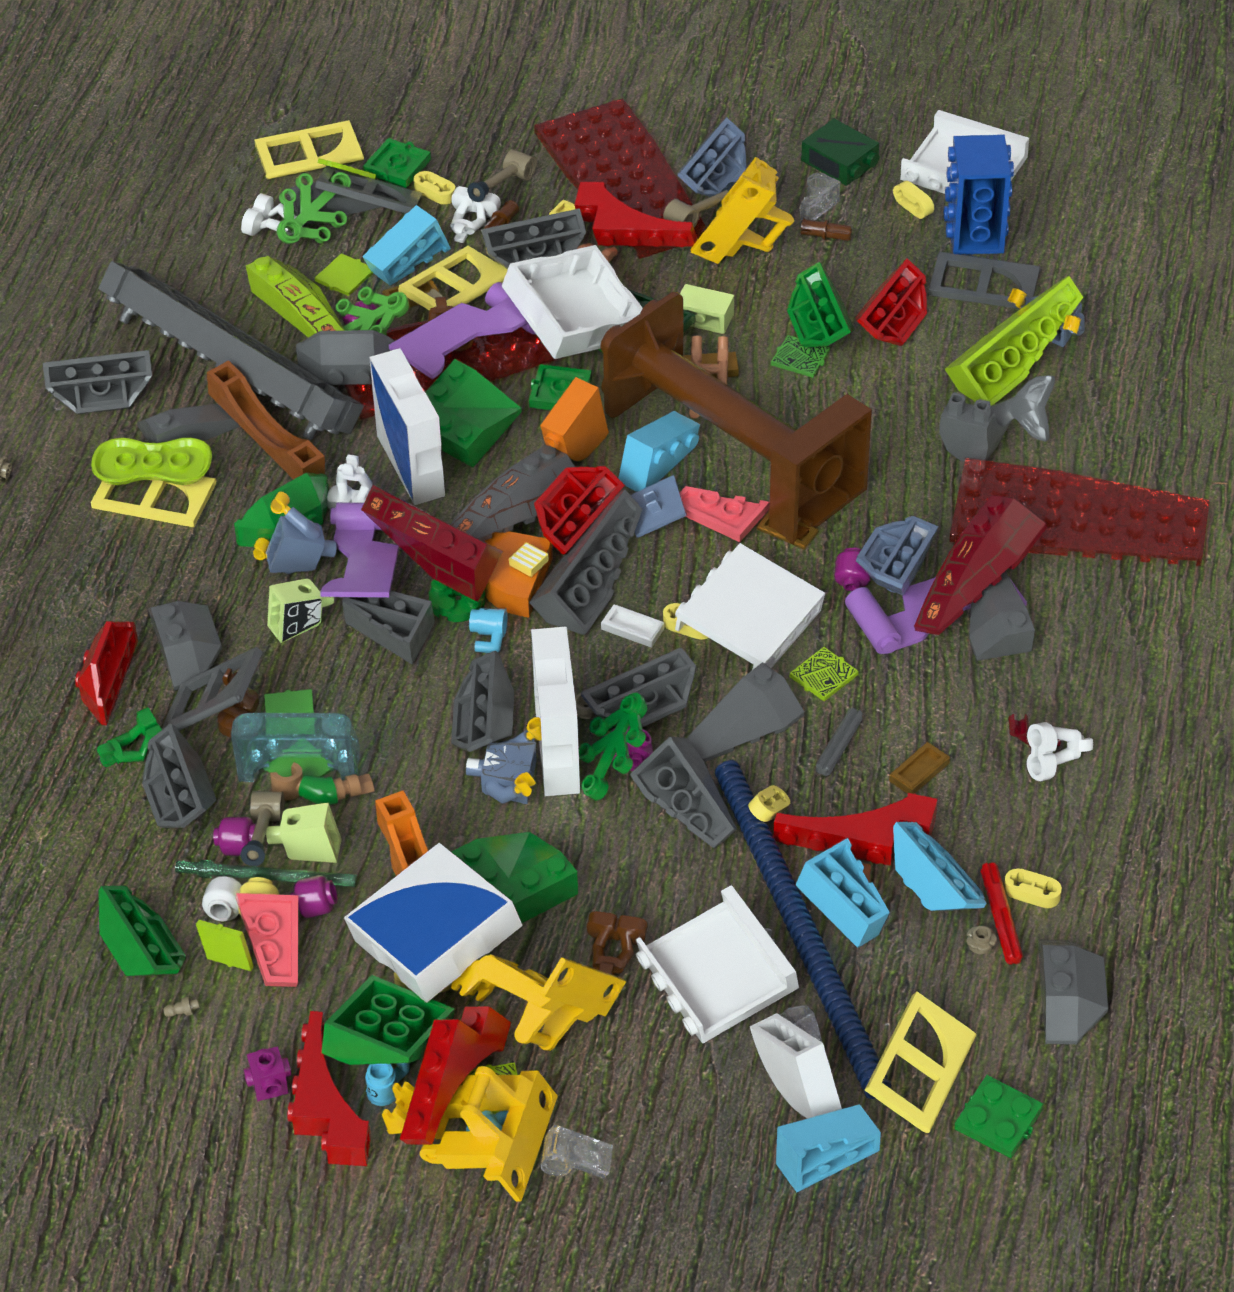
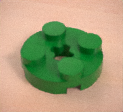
[429,579,485,622]

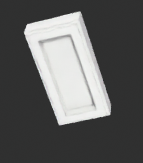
[601,604,664,648]

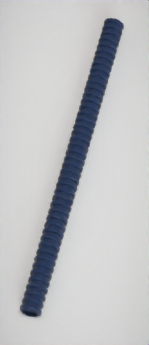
[715,760,892,1099]

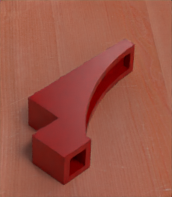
[574,182,697,247]
[774,793,938,866]
[400,1006,511,1145]
[287,1011,371,1166]

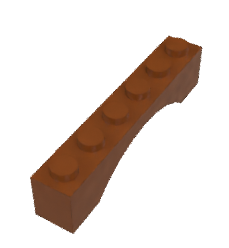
[207,360,325,479]

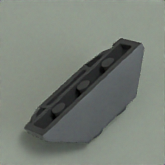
[481,208,586,269]
[296,330,396,385]
[43,350,152,415]
[147,601,222,691]
[581,647,696,727]
[451,651,514,752]
[142,723,217,828]
[1038,939,1108,1045]

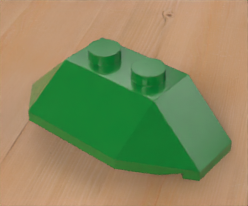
[787,262,855,347]
[234,473,329,547]
[98,886,186,976]

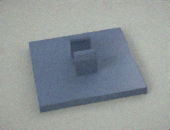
[631,475,687,538]

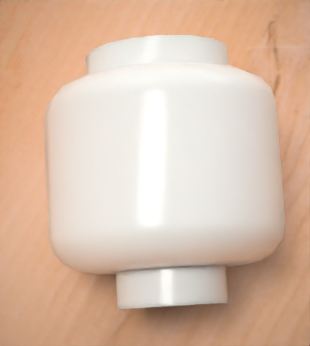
[202,876,241,922]

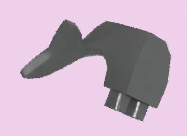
[939,375,1055,466]

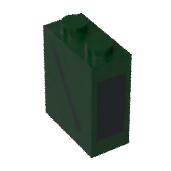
[801,118,880,186]

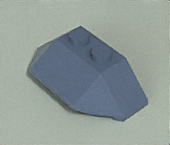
[677,117,746,197]
[856,516,938,595]

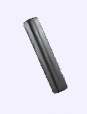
[816,707,863,776]

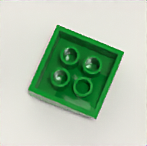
[425,359,522,468]
[451,832,578,923]
[321,975,455,1065]

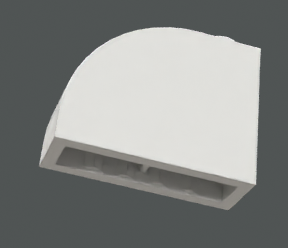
[750,1013,842,1119]

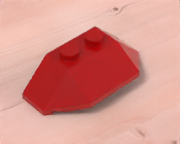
[855,258,927,346]
[534,466,625,555]
[75,621,138,725]

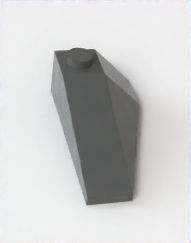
[286,182,395,225]
[137,404,240,443]
[969,571,1035,661]
[687,662,804,762]
[630,736,737,848]

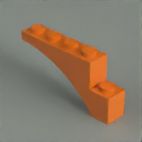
[375,790,428,876]

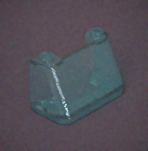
[231,713,360,782]

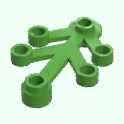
[277,172,351,244]
[336,287,409,335]

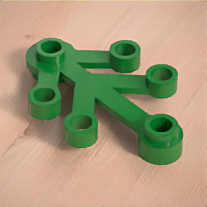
[578,693,647,801]

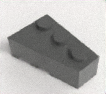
[342,591,434,665]

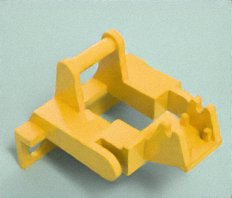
[690,157,794,264]
[451,954,626,1051]
[382,1066,558,1202]

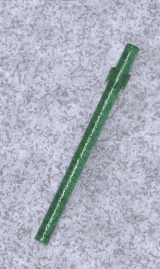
[175,859,357,887]

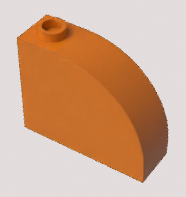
[540,377,609,461]
[484,531,553,618]

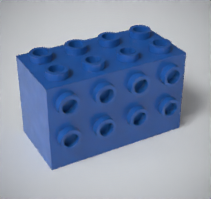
[943,134,1014,255]

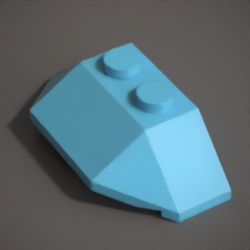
[893,822,987,911]

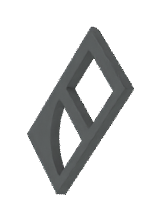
[315,165,423,214]
[928,252,1041,309]
[161,647,262,731]

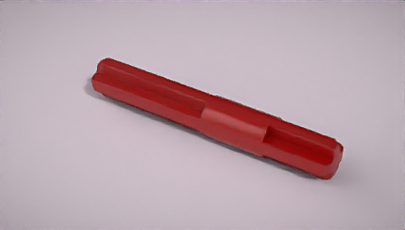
[981,862,1023,965]

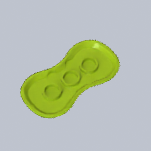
[91,438,212,485]

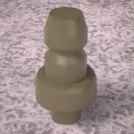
[163,996,200,1017]

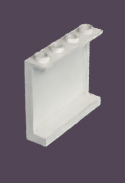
[900,110,1029,194]
[675,543,825,670]
[636,885,799,1043]

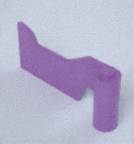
[389,282,536,379]
[321,502,399,597]
[845,577,1027,654]

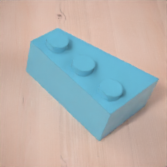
[363,205,451,286]
[618,411,700,492]
[796,838,890,948]
[776,1104,881,1192]

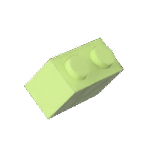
[680,284,734,334]

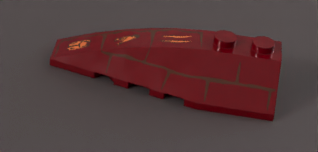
[361,485,503,602]
[914,495,1047,635]

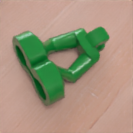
[97,707,162,767]

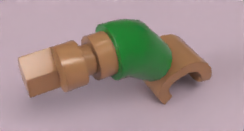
[270,762,375,805]

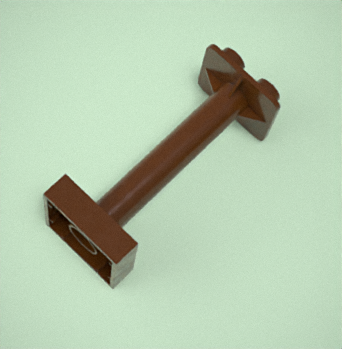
[600,292,872,545]

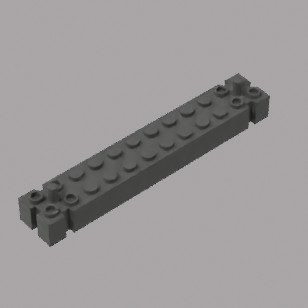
[98,261,364,440]

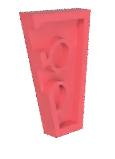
[680,486,770,542]
[235,893,298,987]

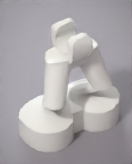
[450,186,501,243]
[241,193,304,236]
[327,455,373,510]
[1027,722,1093,781]

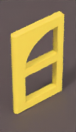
[254,120,364,179]
[398,246,508,310]
[91,476,217,527]
[865,992,976,1133]

